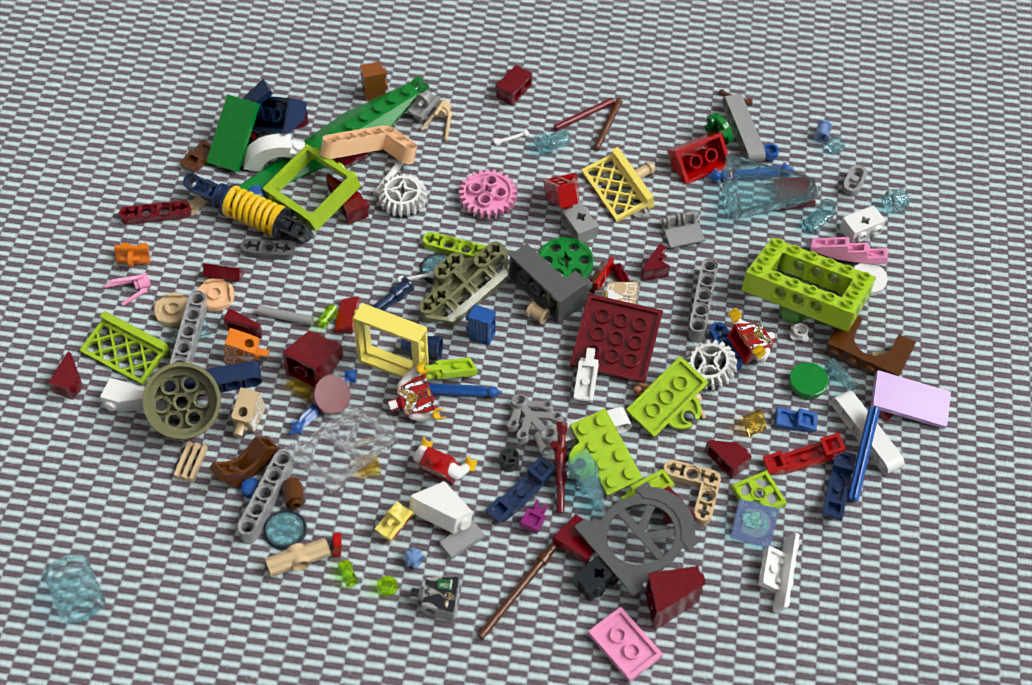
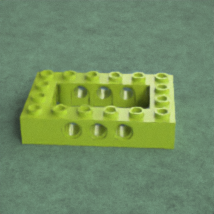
[741,237,876,332]

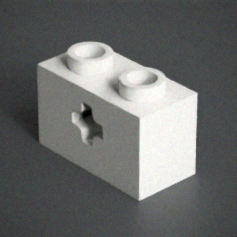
[840,205,886,243]

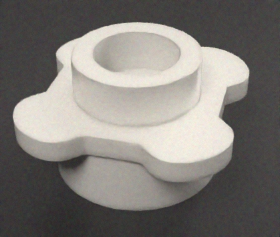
[790,323,810,342]

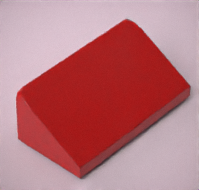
[588,257,614,294]
[334,296,360,334]

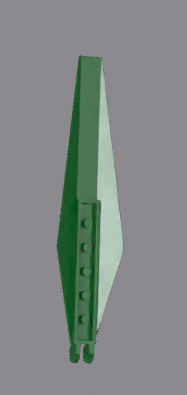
[239,76,430,191]

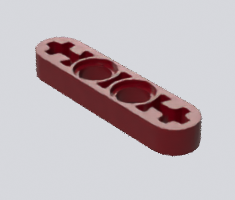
[119,201,192,225]

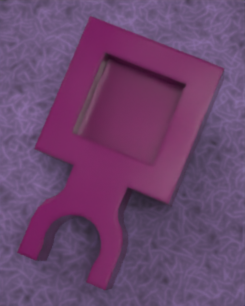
[519,499,549,535]

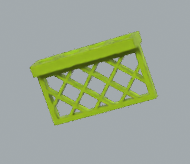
[79,311,171,386]

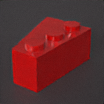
[543,172,580,210]

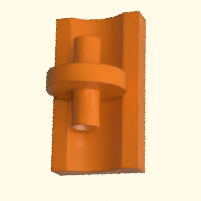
[114,243,151,267]

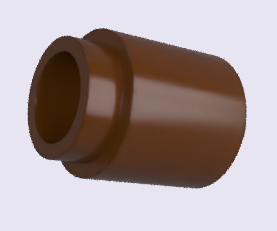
[282,477,306,509]

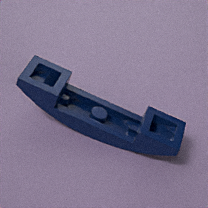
[822,452,856,521]
[485,456,556,524]

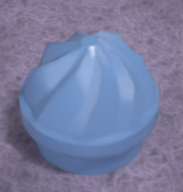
[403,548,424,569]

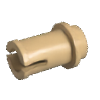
[635,161,656,178]

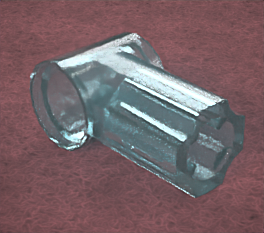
[533,129,571,156]
[803,199,836,233]

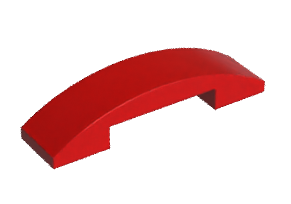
[762,432,846,475]

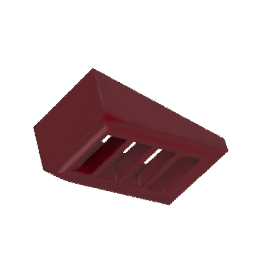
[224,309,263,339]

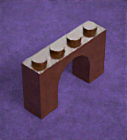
[824,316,916,377]

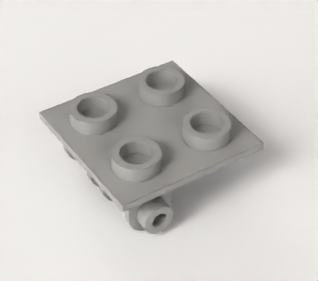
[660,210,706,248]

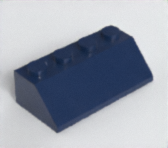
[252,96,307,134]

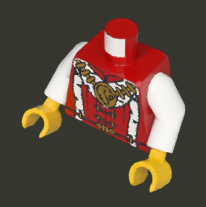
[727,307,775,364]
[387,361,446,423]
[413,437,477,485]

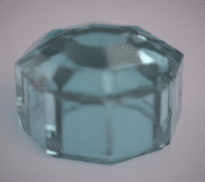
[827,137,845,154]

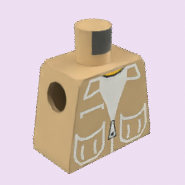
[595,282,639,304]
[231,388,266,439]

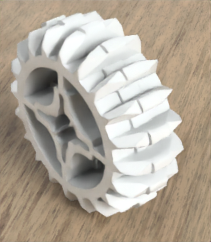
[378,173,427,218]
[685,339,737,390]

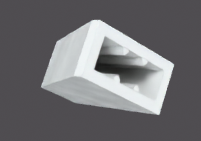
[409,481,473,534]

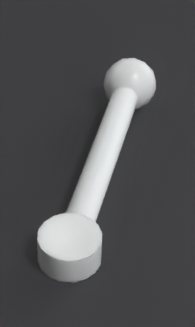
[494,130,529,146]
[398,271,434,283]

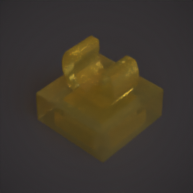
[742,409,767,436]
[357,454,381,479]

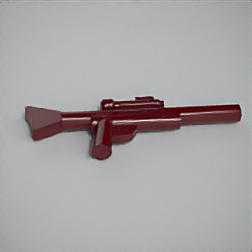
[550,422,568,513]

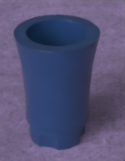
[401,335,443,361]

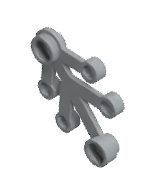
[507,394,563,445]

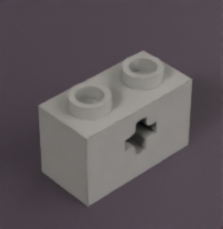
[560,201,599,243]

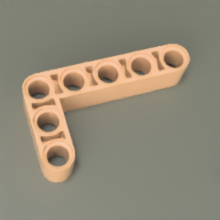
[320,125,417,164]

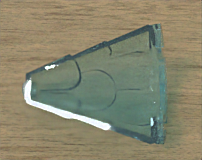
[722,155,819,220]

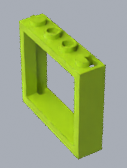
[262,144,361,231]

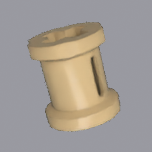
[525,301,550,324]

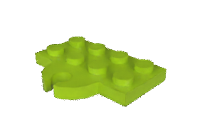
[626,356,709,438]
[568,408,643,497]

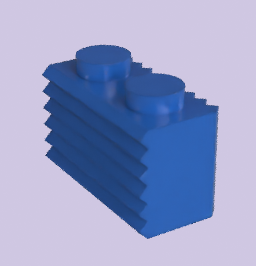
[466,304,496,346]

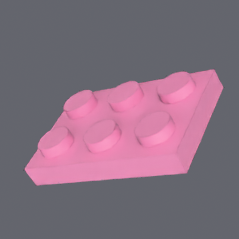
[588,607,663,682]

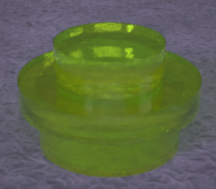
[377,575,398,596]

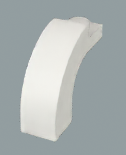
[243,134,305,172]

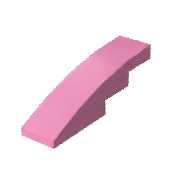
[811,237,888,264]

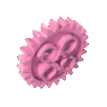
[459,168,517,219]

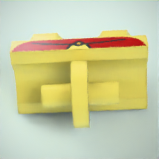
[375,502,414,542]

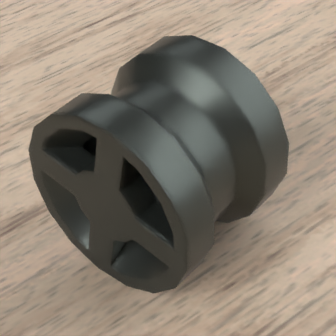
[499,447,519,472]

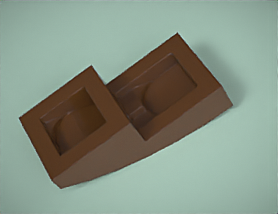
[180,140,212,173]

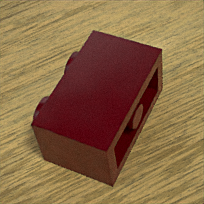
[495,65,533,106]

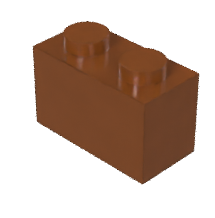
[360,61,388,101]

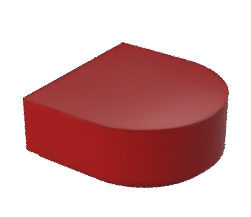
[332,532,342,557]

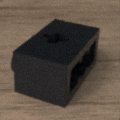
[573,556,619,602]

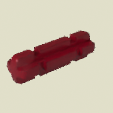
[612,263,630,282]

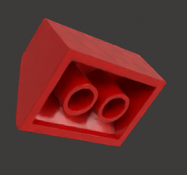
[667,132,731,184]

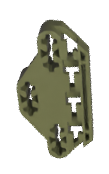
[419,241,508,326]

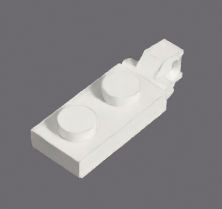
[573,348,599,403]

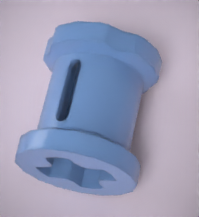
[814,120,833,143]

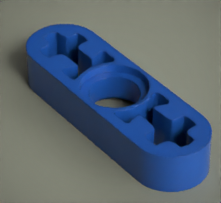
[709,322,743,371]

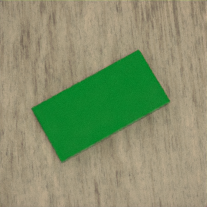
[206,94,260,172]

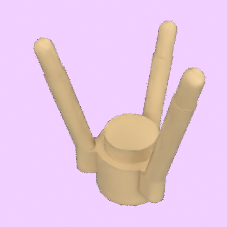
[420,99,453,141]

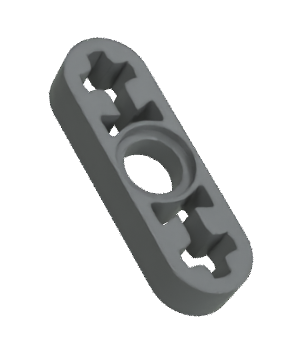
[240,239,295,260]

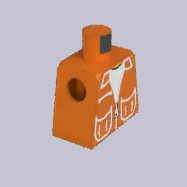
[223,328,270,365]

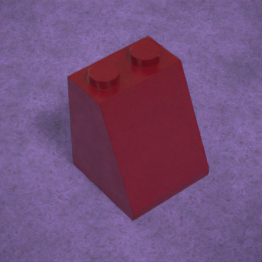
[283,330,343,387]
[645,566,705,629]

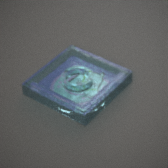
[730,498,780,547]

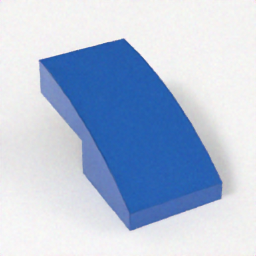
[774,406,818,432]

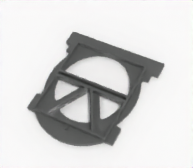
[575,482,700,596]

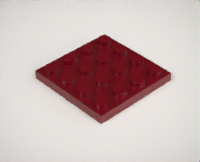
[570,293,663,383]

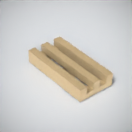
[174,441,208,483]

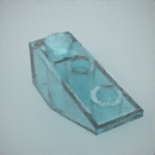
[564,448,605,513]

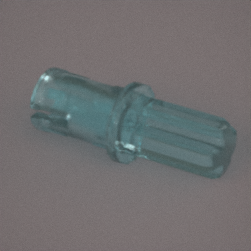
[825,358,858,391]

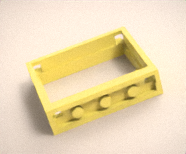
[352,303,429,378]

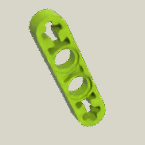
[423,232,486,258]

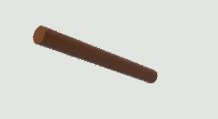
[593,98,623,151]

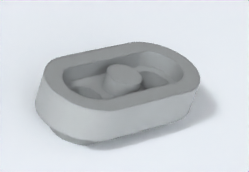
[842,165,867,196]

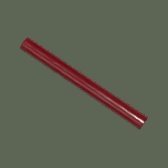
[554,97,615,131]

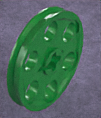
[539,237,594,278]

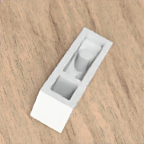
[100,378,167,412]

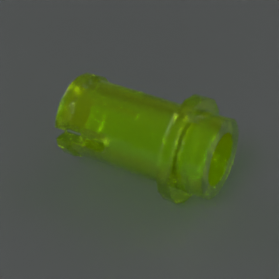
[316,304,339,329]
[337,559,359,587]

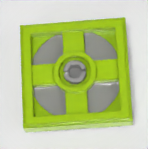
[731,470,787,509]

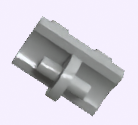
[408,90,440,123]

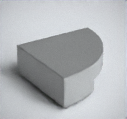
[628,204,651,220]

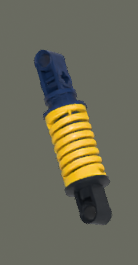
[183,173,313,243]

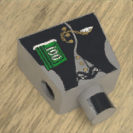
[410,576,460,622]

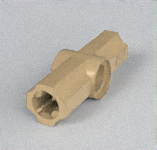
[265,538,331,577]

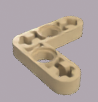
[663,460,721,525]

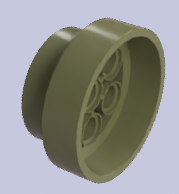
[142,362,221,440]

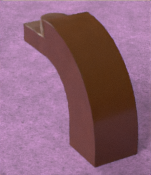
[209,436,280,487]

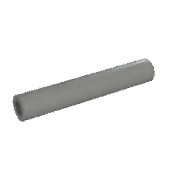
[257,305,314,326]

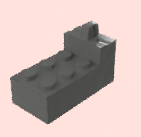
[509,244,593,324]

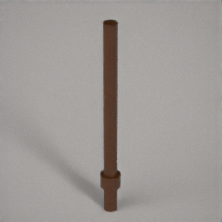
[477,542,559,640]

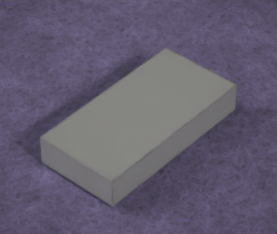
[439,520,485,560]

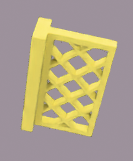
[581,147,654,223]

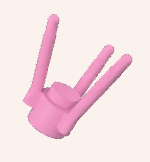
[103,273,151,306]

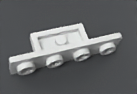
[758,532,799,613]

